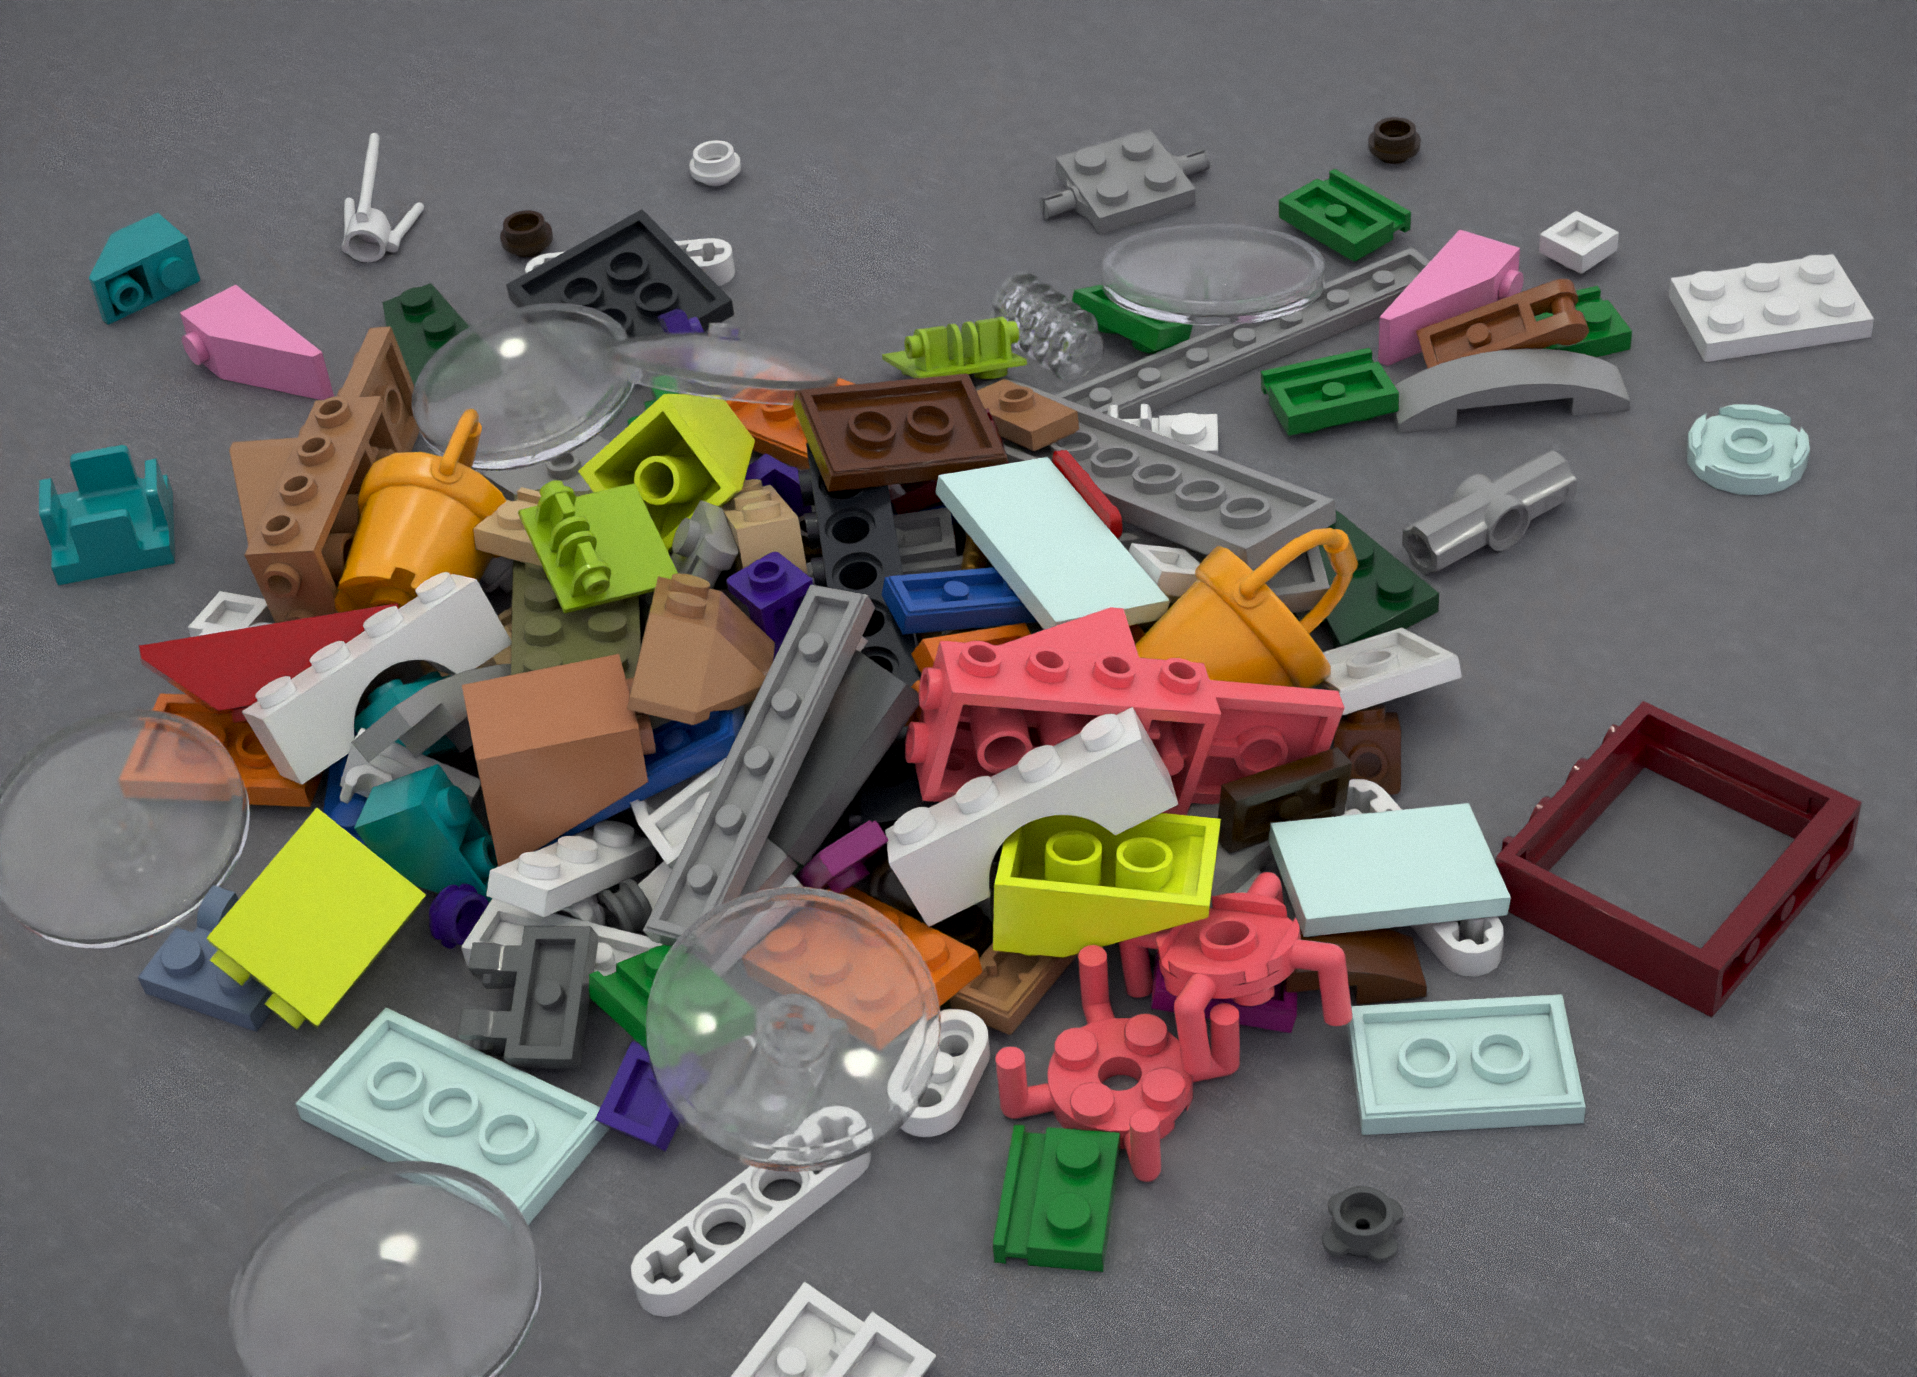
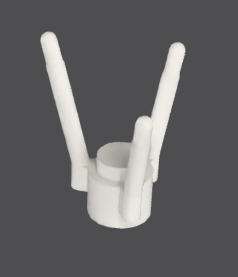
[341,133,424,263]

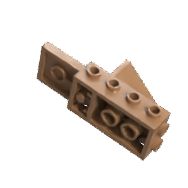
[229,326,426,623]

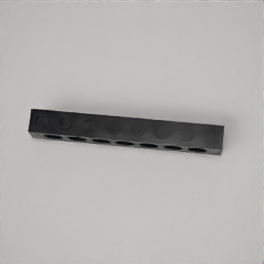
[798,443,940,866]

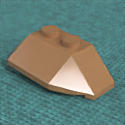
[627,573,775,725]

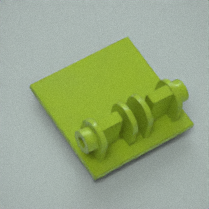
[882,316,1027,379]
[518,480,678,613]

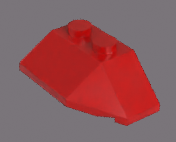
[139,603,399,724]

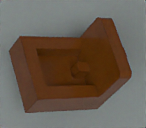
[1332,704,1401,795]

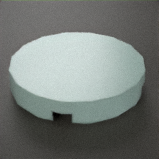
[1686,404,1810,495]

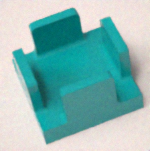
[39,445,175,585]

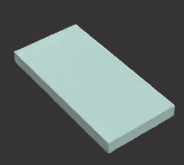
[935,457,1170,630]
[295,1008,610,1230]

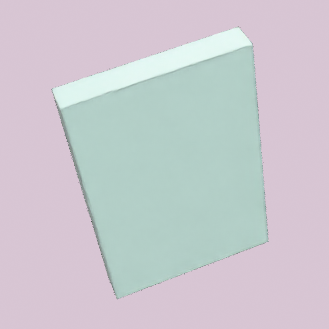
[1268,803,1511,937]
[1347,994,1586,1135]

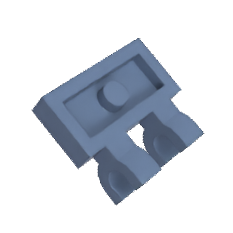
[138,885,273,1032]

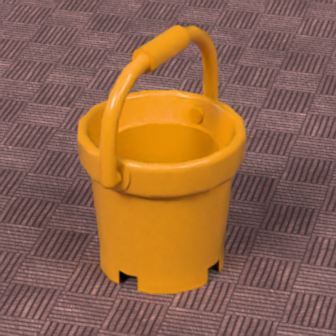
[334,409,506,613]
[1135,528,1358,689]

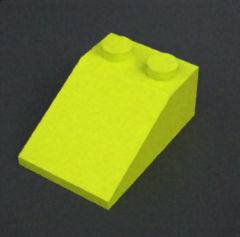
[993,813,1221,958]

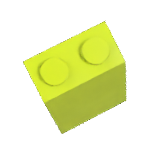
[578,394,755,553]
[206,808,426,1030]

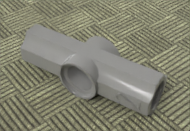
[1402,450,1577,575]

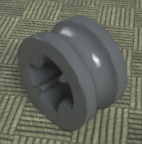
[597,878,653,935]

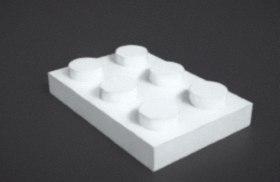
[1669,254,1874,362]

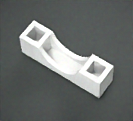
[242,572,512,785]
[885,707,1178,927]

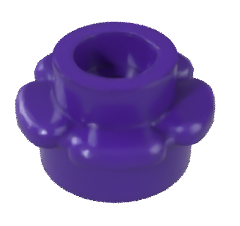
[429,883,489,949]

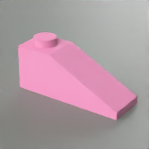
[1378,230,1524,366]
[180,285,334,400]

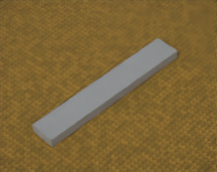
[643,585,875,956]

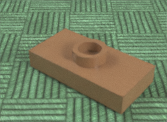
[977,379,1079,451]
[950,943,1079,1036]

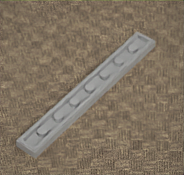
[1055,247,1430,419]

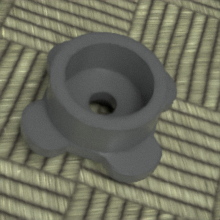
[1322,1186,1403,1263]

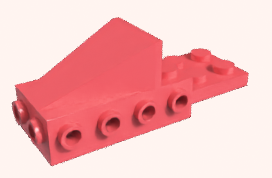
[905,607,1345,815]

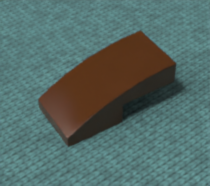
[1283,929,1427,1005]

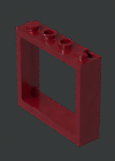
[1495,701,1862,1018]

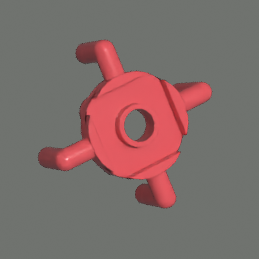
[1118,872,1353,1075]
[995,945,1240,1182]

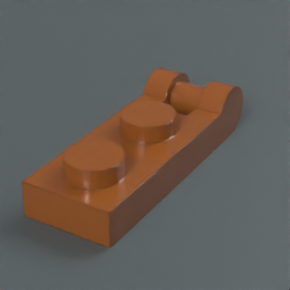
[1416,279,1589,369]

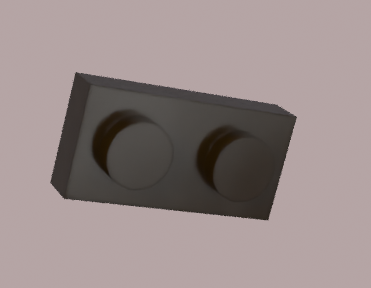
[1218,747,1352,853]

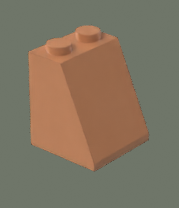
[462,654,656,867]

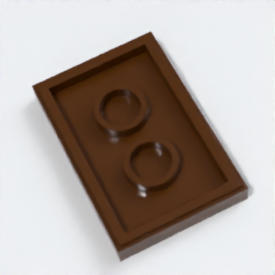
[793,374,1007,492]

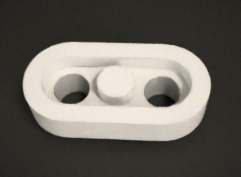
[889,1009,990,1137]

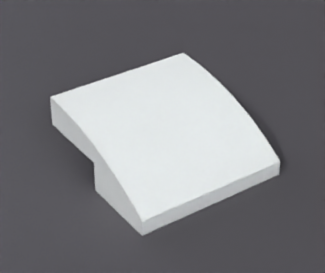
[731,1282,936,1377]

